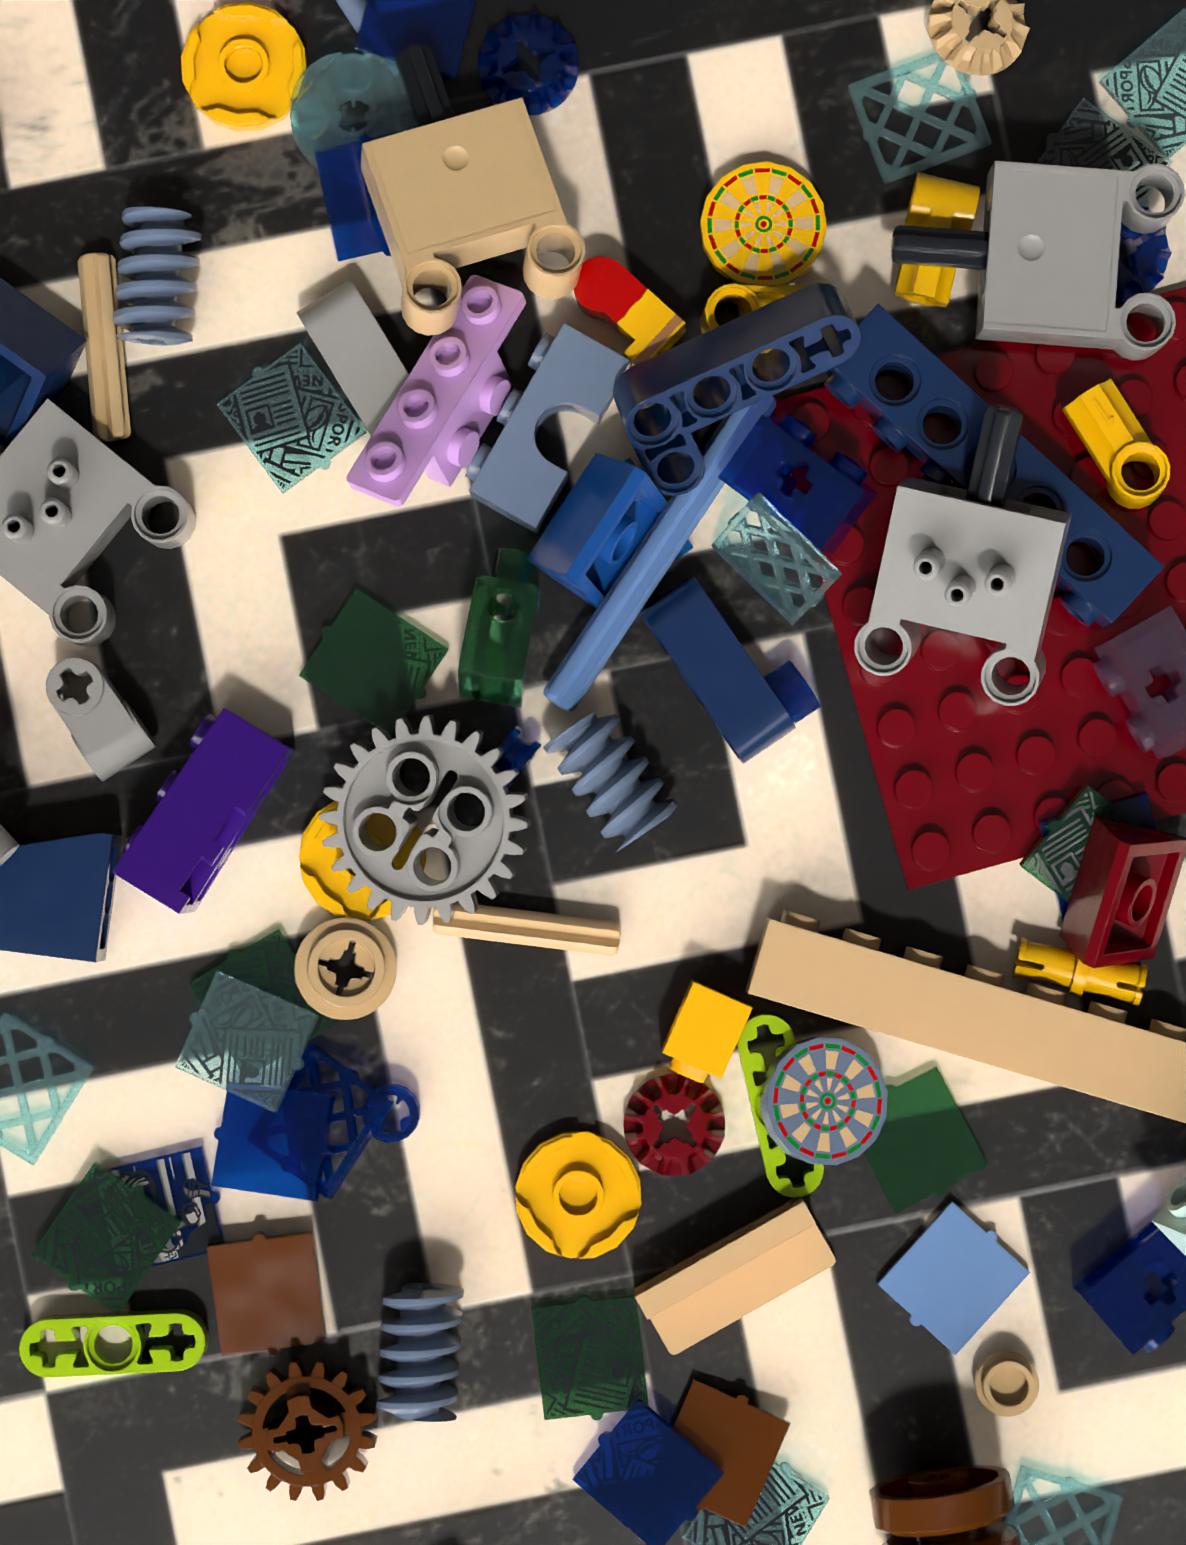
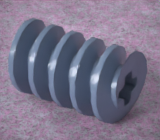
[113,207,202,346]
[543,710,678,853]
[376,1282,464,1422]

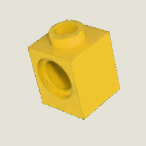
[661,980,753,1083]

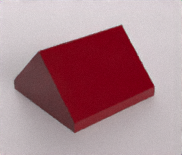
[1059,816,1186,968]

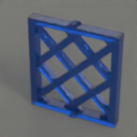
[249,1043,394,1199]

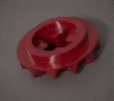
[623,1074,725,1176]

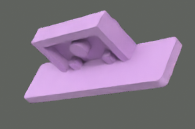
[346,275,526,507]

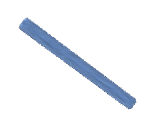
[543,396,777,711]

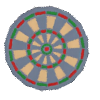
[760,1037,888,1165]

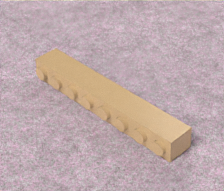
[745,910,1186,1123]

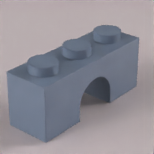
[465,323,631,534]

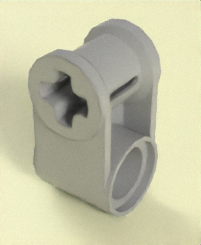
[46,658,156,782]

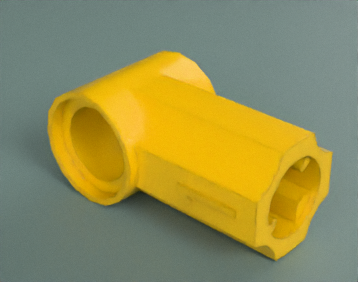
[894,172,980,308]
[1062,379,1170,509]

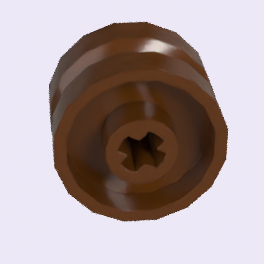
[869,1465,1021,1545]

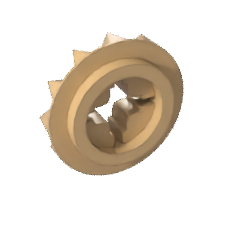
[928,0,1030,76]
[294,918,397,1020]

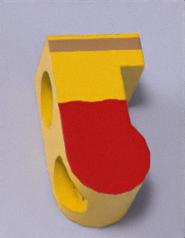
[574,256,686,367]

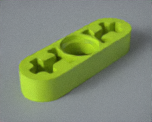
[737,1013,824,1198]
[19,1309,209,1378]

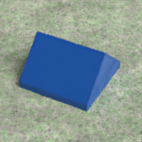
[526,452,668,609]

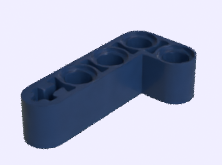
[613,283,861,496]

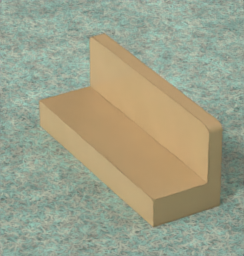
[634,1197,836,1355]

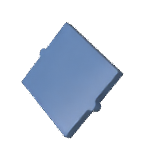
[877,1201,1030,1355]

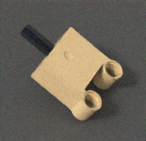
[361,43,585,336]

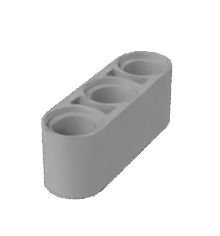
[296,280,409,436]

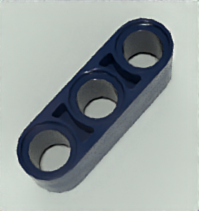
[639,576,796,764]

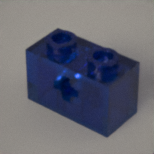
[718,413,877,554]
[1073,1221,1186,1355]

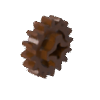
[238,1357,378,1501]

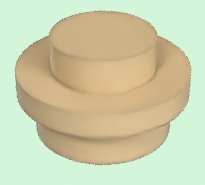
[974,1351,1039,1417]

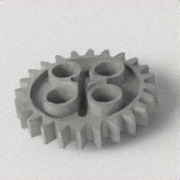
[320,715,531,925]

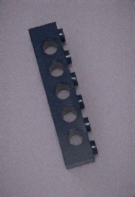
[824,303,1165,628]

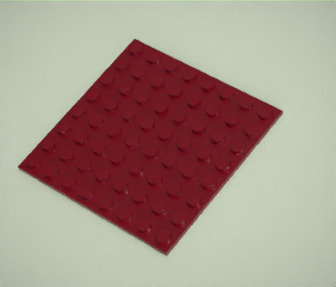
[773,287,1186,890]

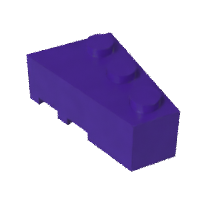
[112,708,295,914]

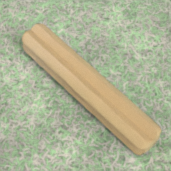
[78,252,131,441]
[432,902,621,956]

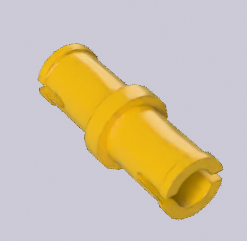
[1012,937,1148,1006]

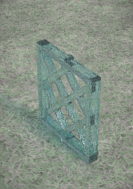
[847,52,992,184]
[711,492,842,626]
[0,1012,95,1166]
[1004,1465,1123,1545]

